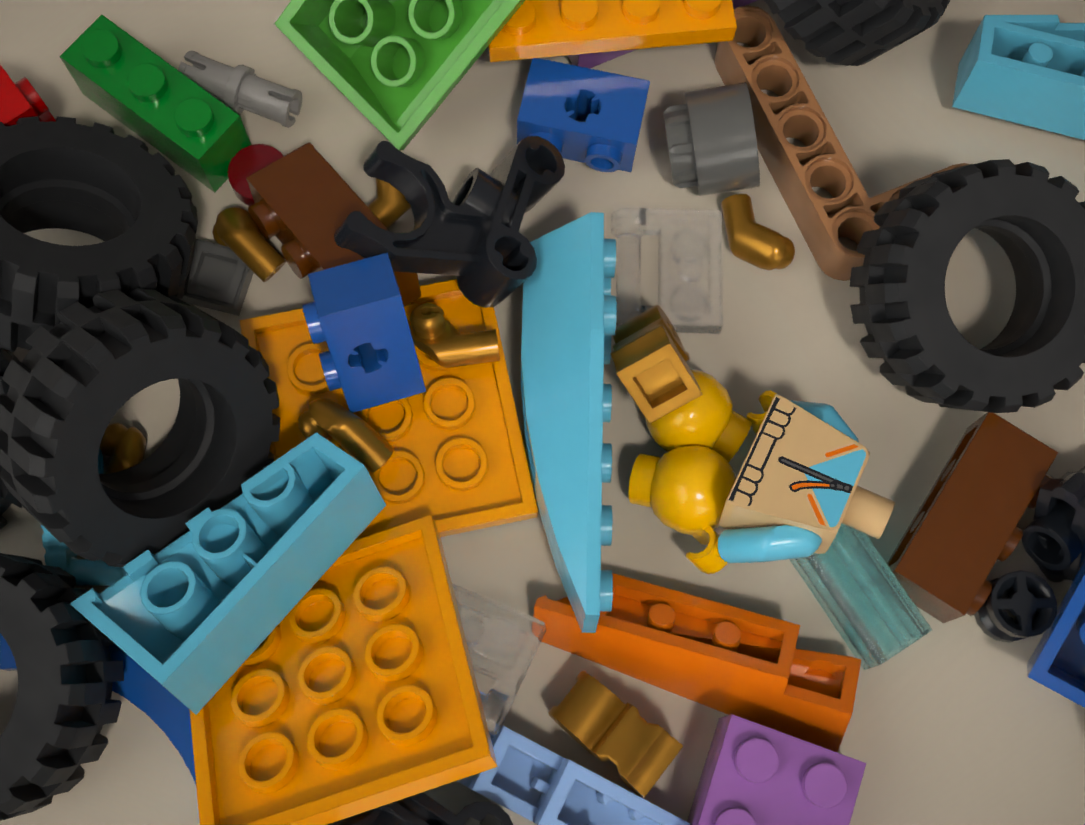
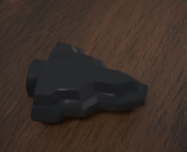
[1022,466,1085,583]

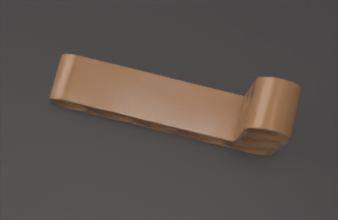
[714,5,970,281]

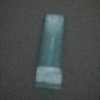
[789,523,932,670]

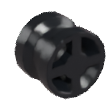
[974,570,1057,643]

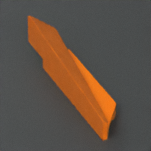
[532,573,862,752]

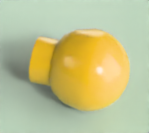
[645,370,752,463]
[628,445,736,535]

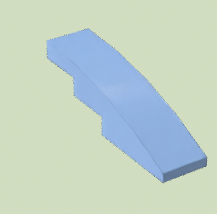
[457,717,690,825]

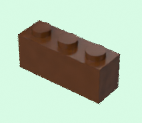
[246,142,421,307]
[877,412,1058,623]

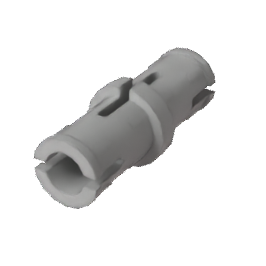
[178,51,303,128]

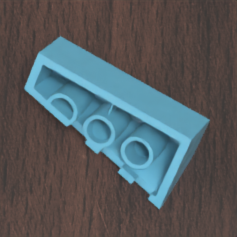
[70,432,386,715]

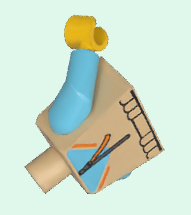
[685,390,895,574]

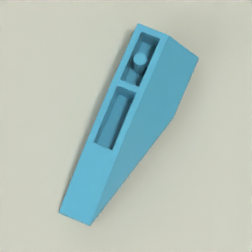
[520,212,617,633]

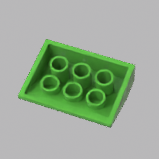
[274,0,525,150]

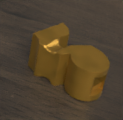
[610,305,703,424]
[548,671,683,798]

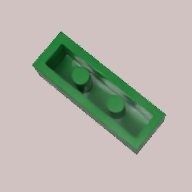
[59,14,252,193]

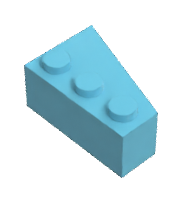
[952,15,1085,140]

